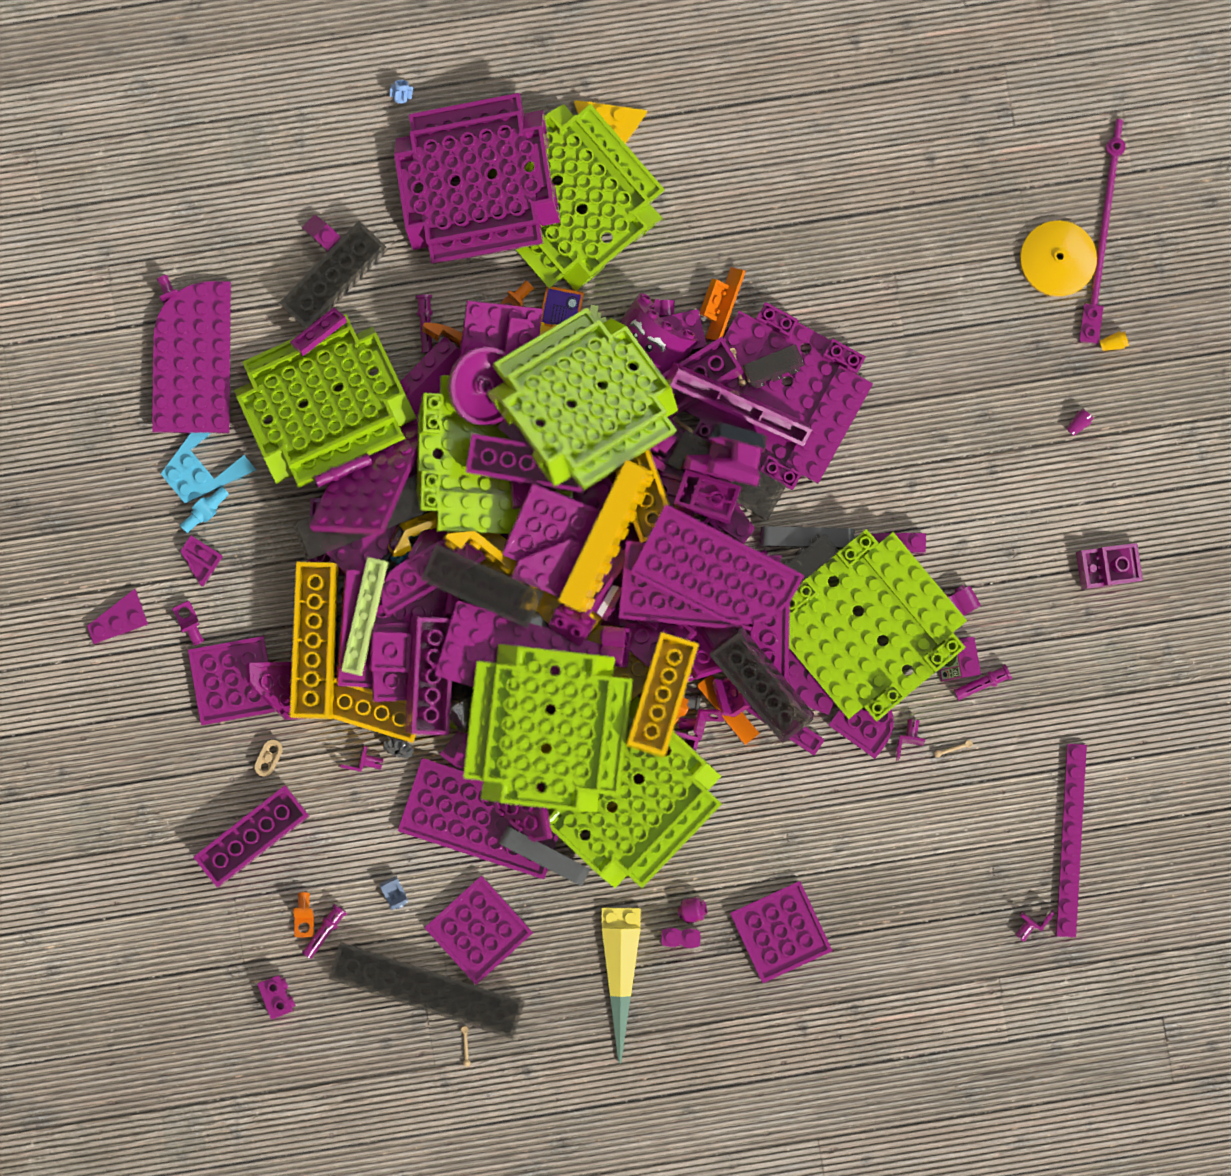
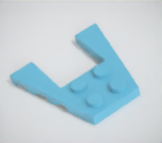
[161,433,256,504]

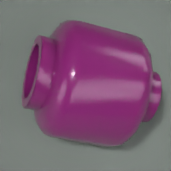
[678,897,708,924]

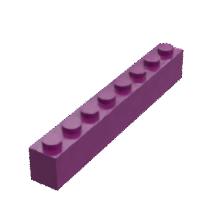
[666,362,812,447]

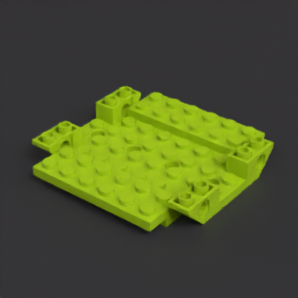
[488,104,665,291]
[487,308,678,490]
[234,314,417,488]
[417,376,573,534]
[789,529,967,722]
[464,644,633,812]
[542,696,722,888]

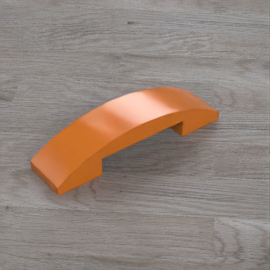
[422,323,462,347]

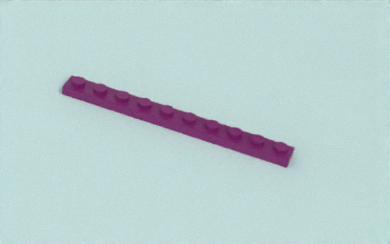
[1056,744,1087,938]

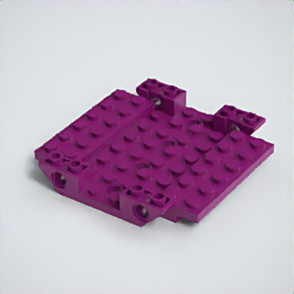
[394,93,561,264]
[684,302,873,491]

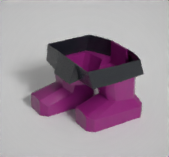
[682,423,765,486]

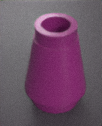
[1066,408,1094,436]

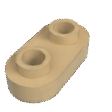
[255,740,283,777]

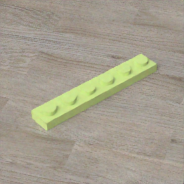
[342,557,388,676]

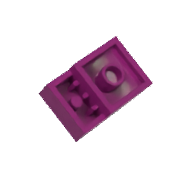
[1076,543,1143,590]

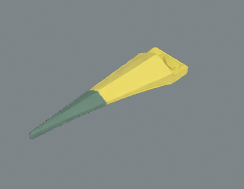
[602,907,641,1064]

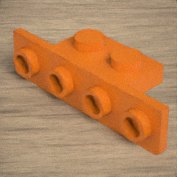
[699,267,746,341]

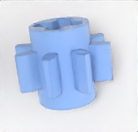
[390,80,413,103]

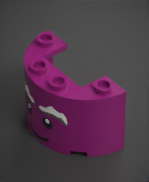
[620,293,699,374]

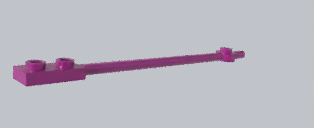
[1079,119,1126,345]

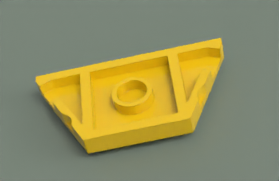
[574,100,647,144]

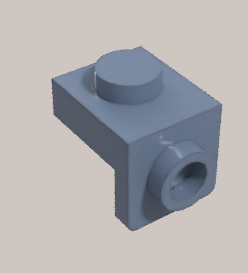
[379,876,409,910]

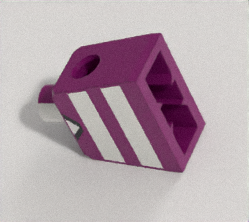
[593,584,622,623]

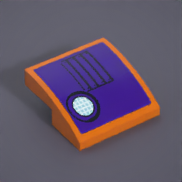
[541,286,584,327]

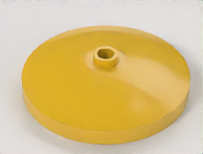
[1020,220,1097,297]

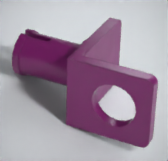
[156,275,179,305]
[172,601,204,646]
[679,709,724,740]
[896,719,926,761]
[338,746,383,772]
[1015,910,1055,942]

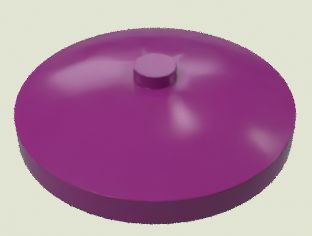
[448,347,508,425]

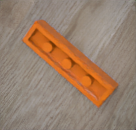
[696,675,760,745]

